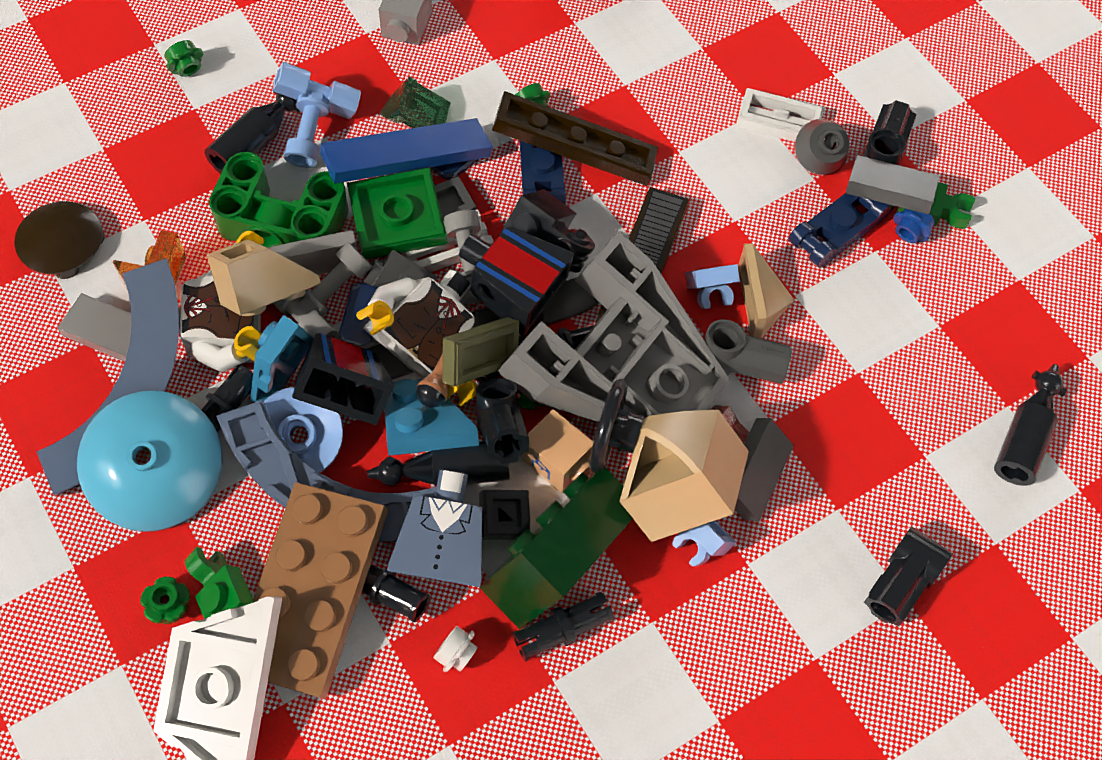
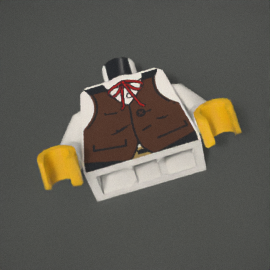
[179,231,264,372]
[356,270,477,407]

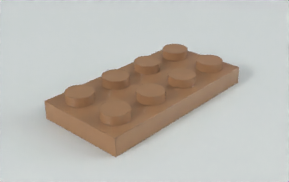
[253,482,389,700]

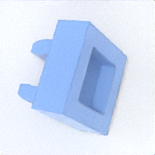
[685,264,740,309]
[672,521,737,566]

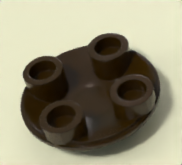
[14,201,105,279]

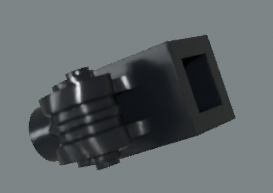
[502,189,595,273]

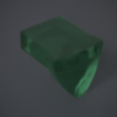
[380,76,451,128]

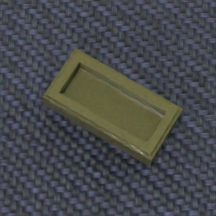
[442,317,519,387]

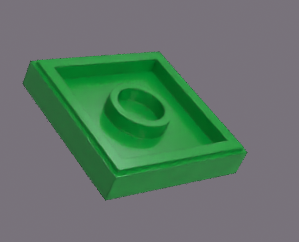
[347,168,447,259]

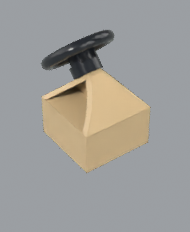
[589,379,749,542]

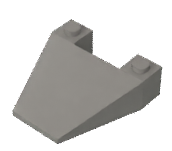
[497,231,730,422]

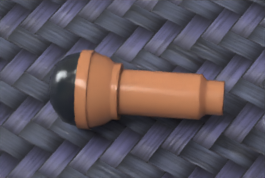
[416,354,449,408]

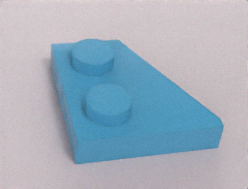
[250,315,313,403]
[385,379,479,456]

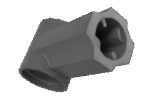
[704,319,792,384]

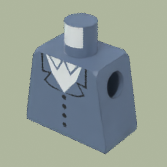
[387,470,482,587]

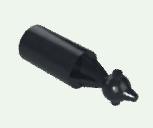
[204,91,300,174]
[994,364,1067,486]
[367,441,510,487]

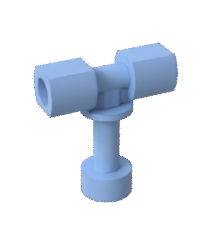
[272,61,361,168]

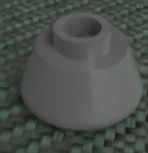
[795,119,850,175]

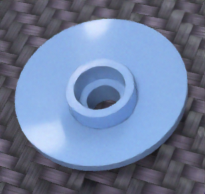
[263,387,343,473]

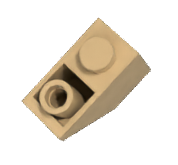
[207,239,321,316]

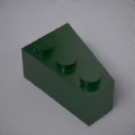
[479,467,633,629]

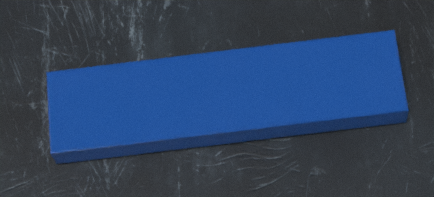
[320,118,493,184]

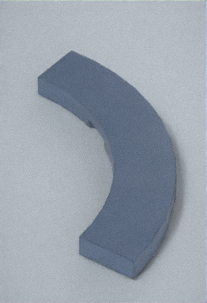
[36,258,179,496]
[217,400,436,542]

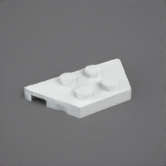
[154,596,282,760]

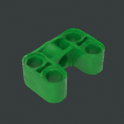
[209,152,349,248]

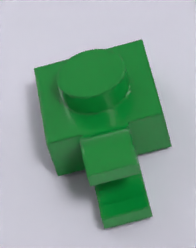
[185,547,254,619]

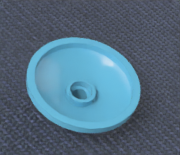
[77,391,223,532]

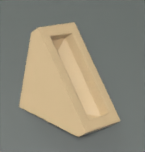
[738,244,795,338]

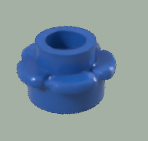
[893,209,935,243]

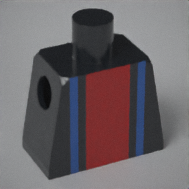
[459,227,574,336]
[292,333,394,425]

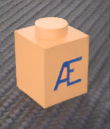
[521,409,594,493]

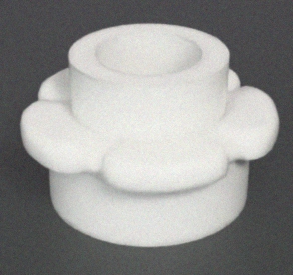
[433,625,478,672]

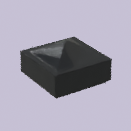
[479,490,530,540]

